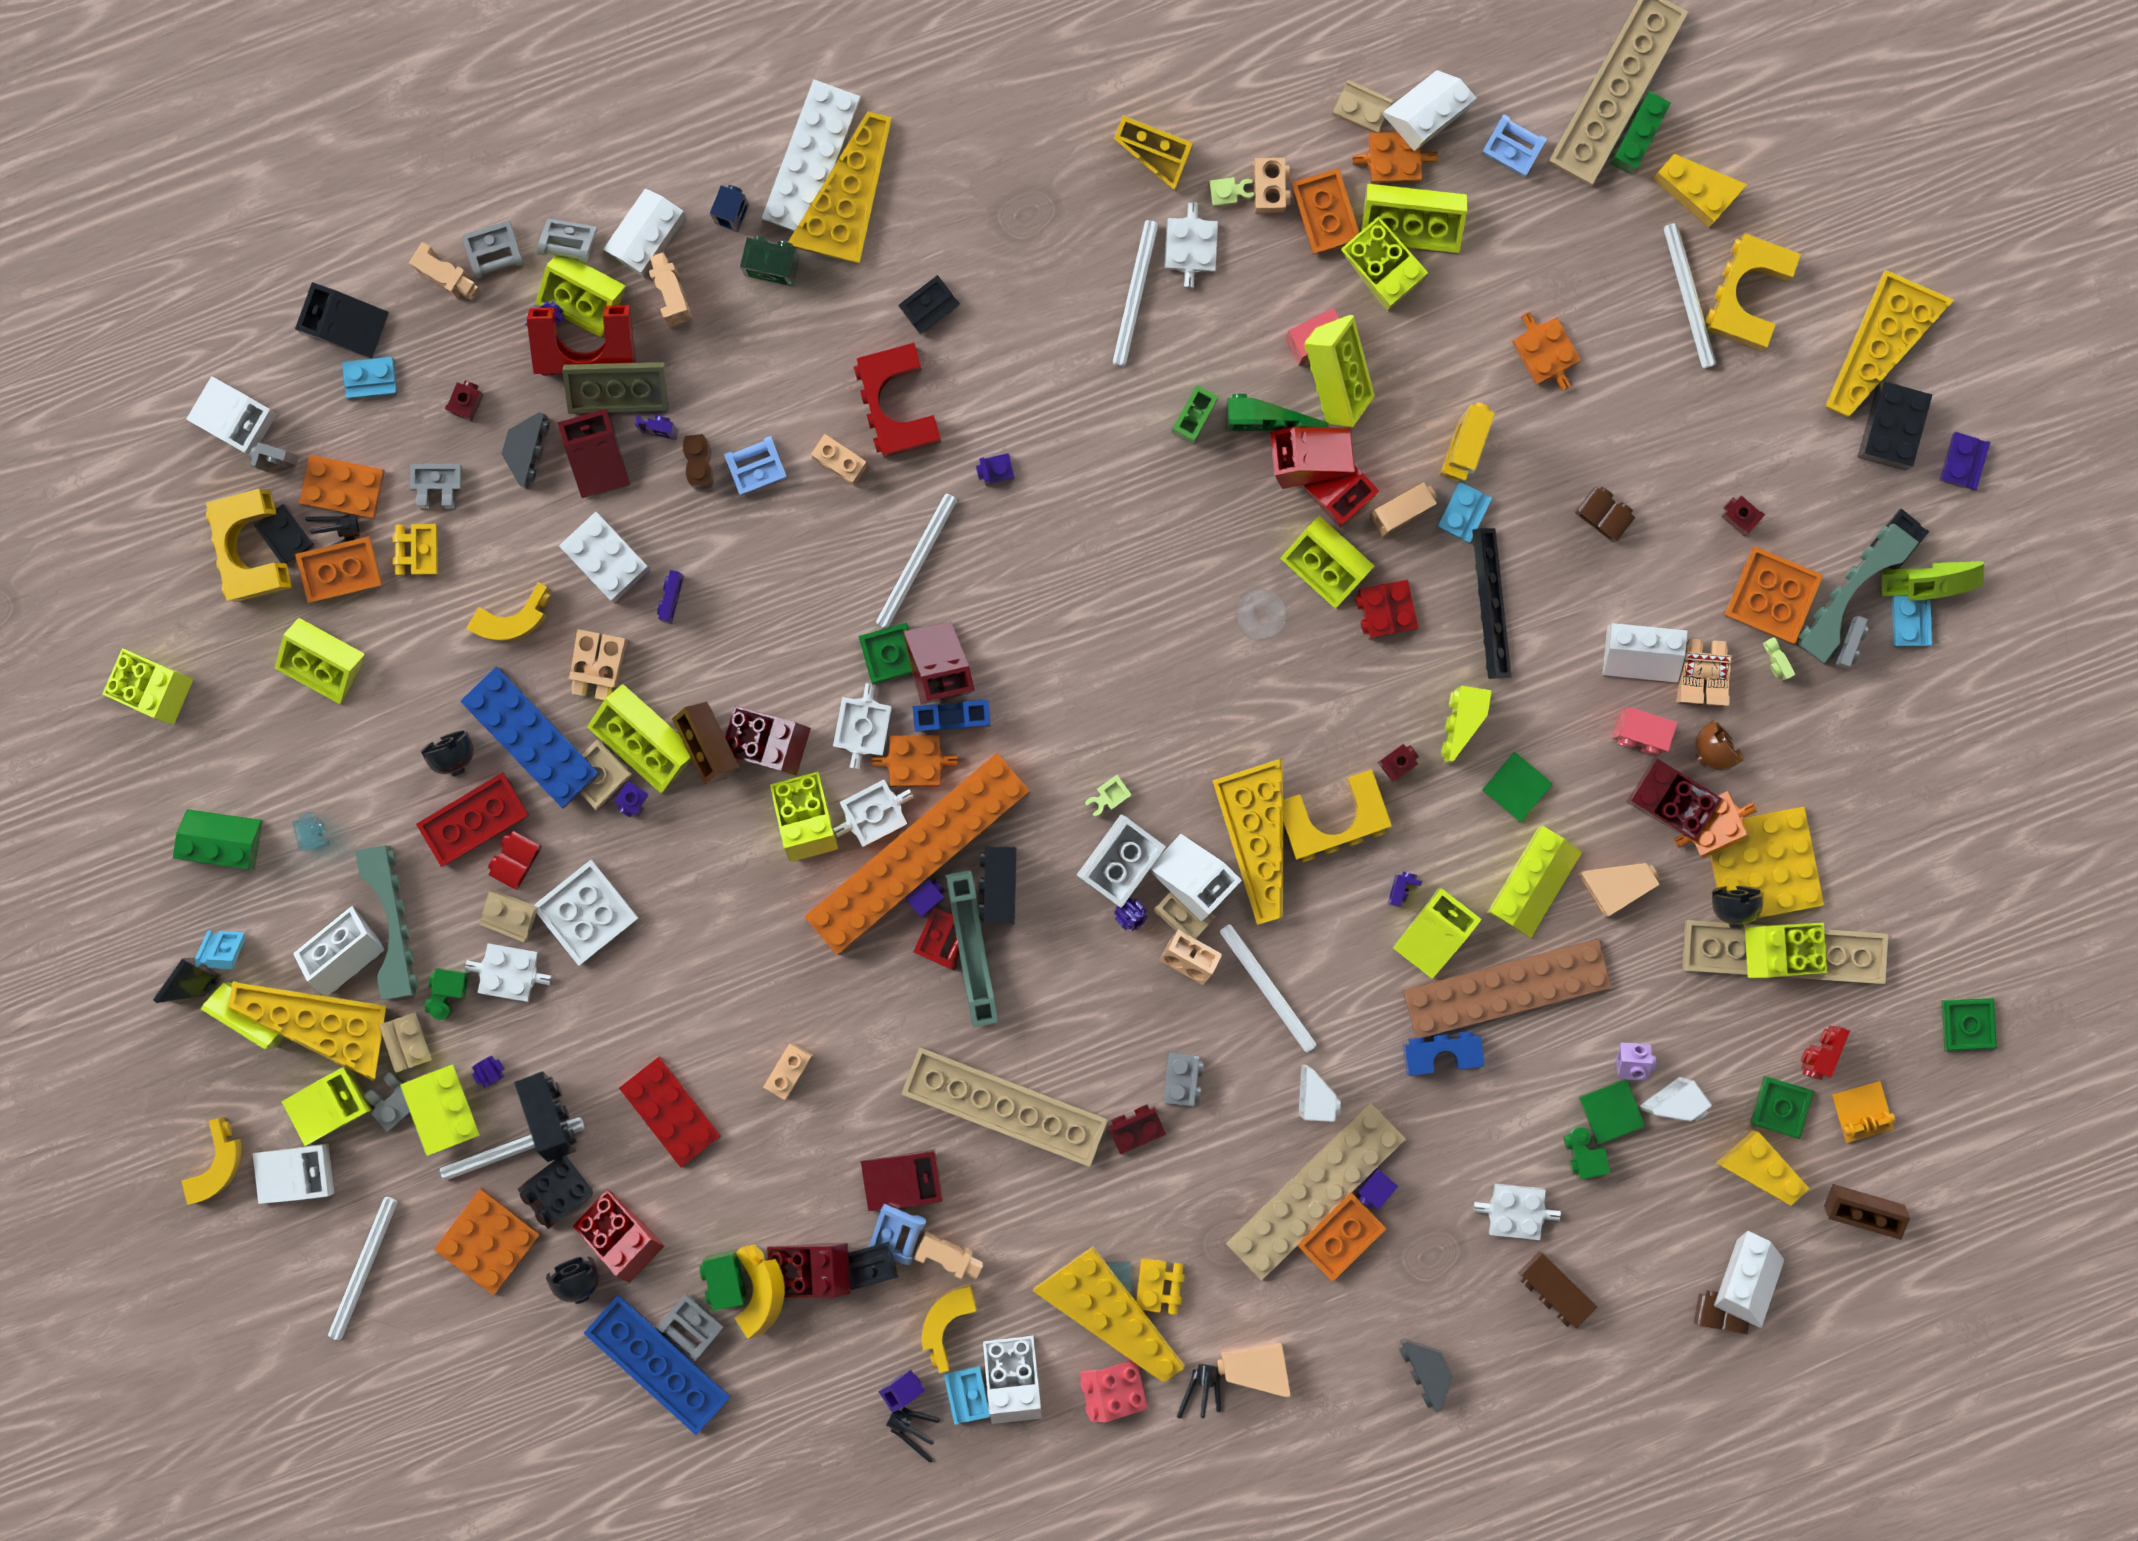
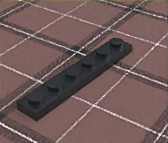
[1472,528,1512,679]

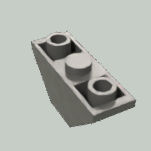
[502,412,550,489]
[1399,1338,1452,1413]

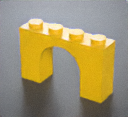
[1705,233,1801,351]
[1439,402,1495,483]
[206,489,292,602]
[1283,769,1392,863]

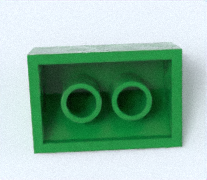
[172,809,262,870]

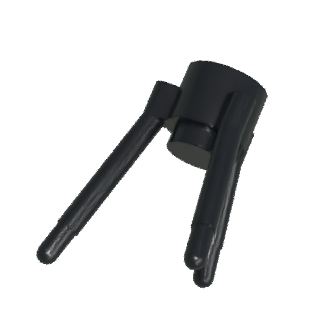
[305,515,360,546]
[1177,1364,1221,1419]
[886,1407,940,1463]

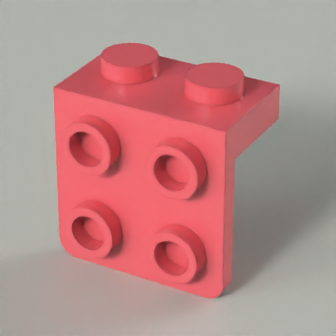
[1079,1360,1147,1422]

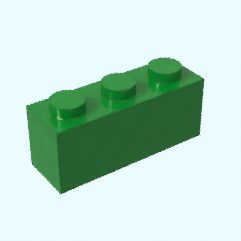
[1610,91,1671,175]

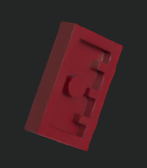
[1108,1104,1166,1155]

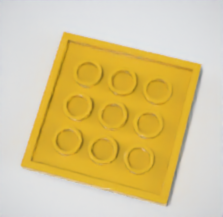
[1710,807,1824,918]

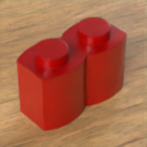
[488,831,542,890]

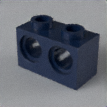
[710,185,749,232]

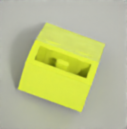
[1341,216,1428,311]
[103,648,194,725]
[1441,686,1492,764]
[770,772,838,862]
[1393,888,1482,979]
[1745,922,1827,978]
[282,1067,373,1146]

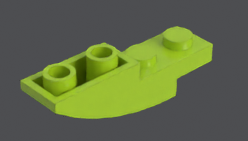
[1881,561,1984,601]

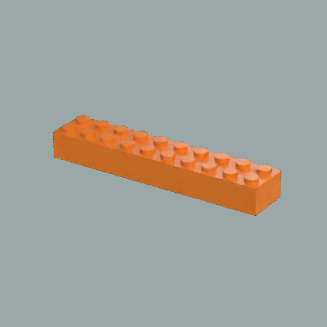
[804,753,1030,955]

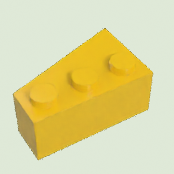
[1114,115,1194,192]
[1653,154,1747,228]
[1715,1130,1810,1206]

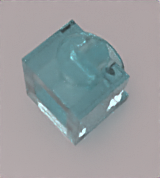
[292,812,330,851]

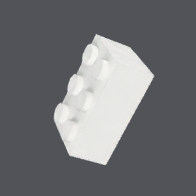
[559,512,651,603]

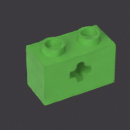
[1172,385,1218,445]

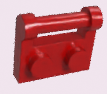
[913,907,959,971]

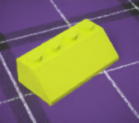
[1361,184,1467,253]
[1304,315,1375,427]
[587,684,692,794]
[1487,826,1582,938]

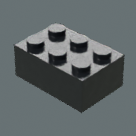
[1858,381,1933,471]
[979,847,1017,924]
[514,1071,578,1162]

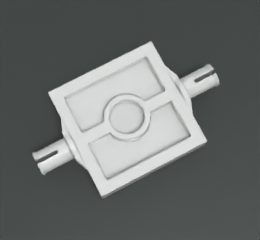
[1165,202,1218,289]
[833,683,892,769]
[833,779,914,847]
[465,943,552,1002]
[1473,1183,1561,1240]

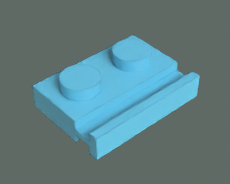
[342,357,397,399]
[1437,482,1492,543]
[1892,596,1932,647]
[195,930,245,970]
[944,1366,990,1425]

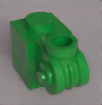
[425,968,470,1020]
[1563,1126,1611,1180]

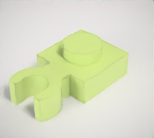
[1209,177,1254,207]
[1762,637,1796,681]
[1085,775,1131,816]

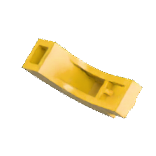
[466,582,551,642]
[181,1117,242,1205]
[735,1244,785,1339]
[922,1284,977,1373]

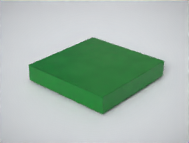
[859,623,913,685]
[1482,751,1553,822]
[1942,998,1997,1051]
[1750,1076,1814,1139]
[1579,1079,1645,1144]

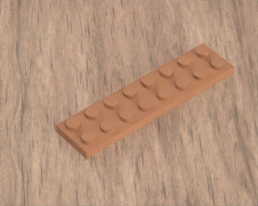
[1403,939,1611,1038]

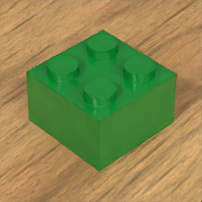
[699,1249,748,1311]

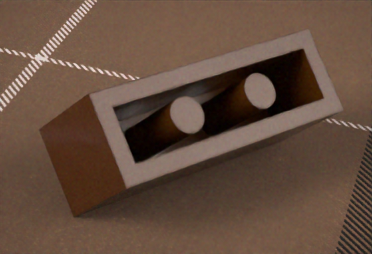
[672,702,740,785]
[1824,1184,1910,1240]
[1518,1251,1597,1329]

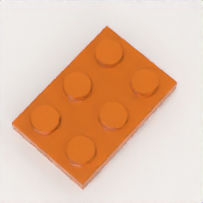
[1291,168,1359,255]
[299,454,385,519]
[295,536,383,603]
[1297,1192,1387,1282]

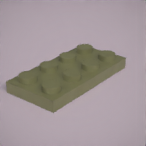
[563,362,669,414]

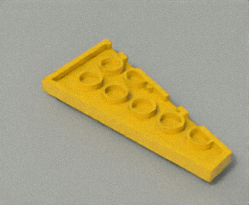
[786,111,892,264]
[1824,270,1954,417]
[1212,758,1283,925]
[228,982,386,1081]
[1032,1246,1185,1383]

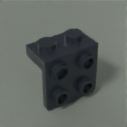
[517,1156,593,1229]

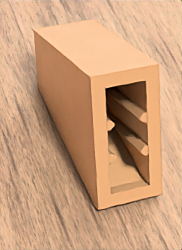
[1370,482,1437,537]
[1578,863,1660,916]
[1217,1343,1291,1397]

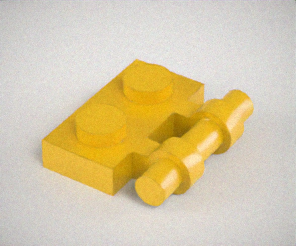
[392,524,438,576]
[1136,1258,1185,1315]

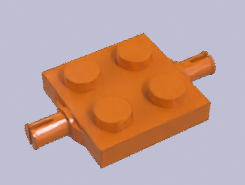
[1352,132,1438,184]
[1512,312,1581,391]
[872,735,958,787]
[1674,791,1757,858]

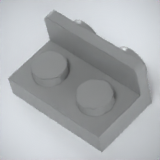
[249,442,299,472]
[1163,1052,1204,1107]

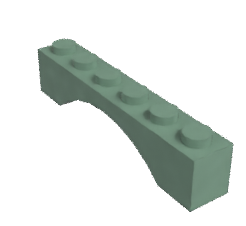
[1797,524,1919,663]
[355,845,419,1000]
[946,870,998,1027]

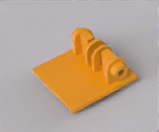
[1831,1081,1896,1143]

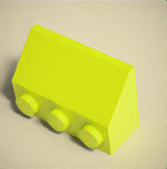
[535,255,626,338]
[1280,516,1374,609]
[274,618,365,704]
[201,981,284,1050]
[400,1064,480,1156]

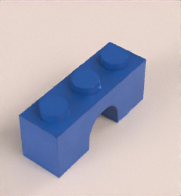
[912,700,991,733]
[1403,1031,1484,1076]

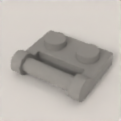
[537,218,597,263]
[462,220,524,279]
[656,1293,724,1361]

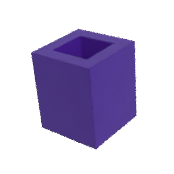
[905,878,945,917]
[1358,1168,1398,1210]
[878,1370,925,1413]

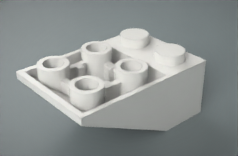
[187,376,277,455]
[1149,834,1242,921]
[252,1143,335,1204]
[983,1336,1042,1424]

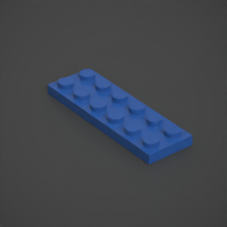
[460,666,600,809]
[584,1294,731,1435]

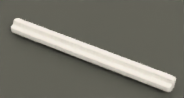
[1113,220,1158,366]
[1664,223,1716,368]
[876,494,957,629]
[1220,924,1316,1052]
[440,1117,585,1181]
[328,1197,398,1341]

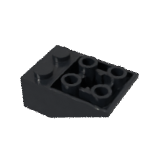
[295,282,389,359]

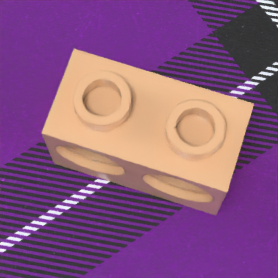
[1253,158,1290,213]
[811,434,868,486]
[1159,930,1222,985]
[763,1043,813,1100]

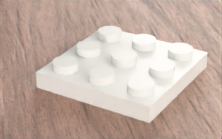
[534,859,639,966]

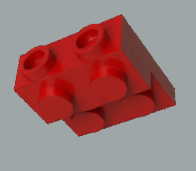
[1355,579,1418,639]
[1801,1025,1850,1080]

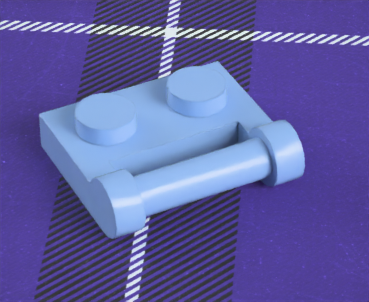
[1481,114,1547,178]
[724,436,787,496]
[869,1204,926,1265]

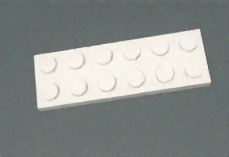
[761,79,861,232]

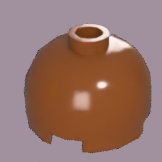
[1695,720,1744,771]

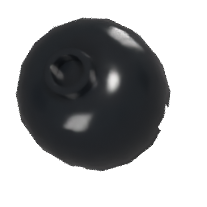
[421,730,474,777]
[1712,886,1764,929]
[546,1257,599,1304]

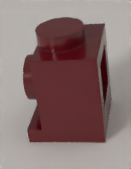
[445,380,484,422]
[1721,495,1765,536]
[1378,744,1419,782]

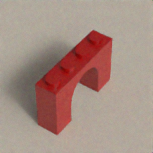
[527,305,636,376]
[853,343,941,458]

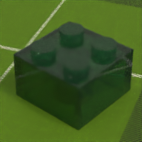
[740,235,800,287]

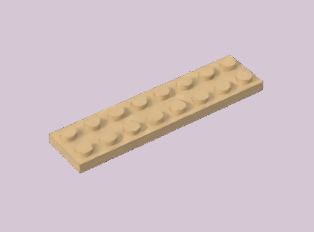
[1548,0,1688,186]
[1682,920,1888,984]
[901,1047,1108,1167]
[1226,1102,1406,1281]

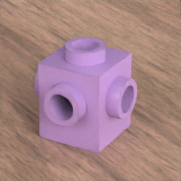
[1616,1042,1656,1081]

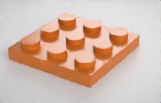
[1723,546,1823,645]
[433,1188,541,1296]

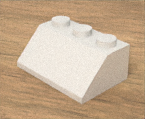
[1383,70,1477,152]
[603,188,687,278]
[1603,623,1687,683]
[1077,815,1166,907]
[293,906,385,997]
[1299,1065,1341,1121]
[1639,1077,1712,1121]
[1714,1231,1784,1328]

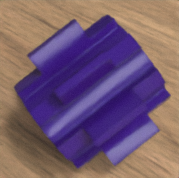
[1114,898,1148,932]
[471,1056,505,1088]

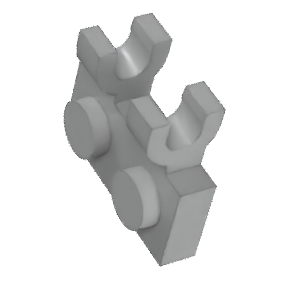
[410,464,462,509]
[1831,616,1868,668]
[363,1071,411,1132]

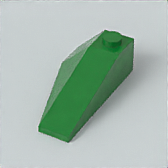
[1227,393,1328,431]

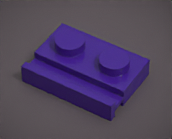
[635,416,679,440]
[1939,432,1990,491]
[657,570,684,624]

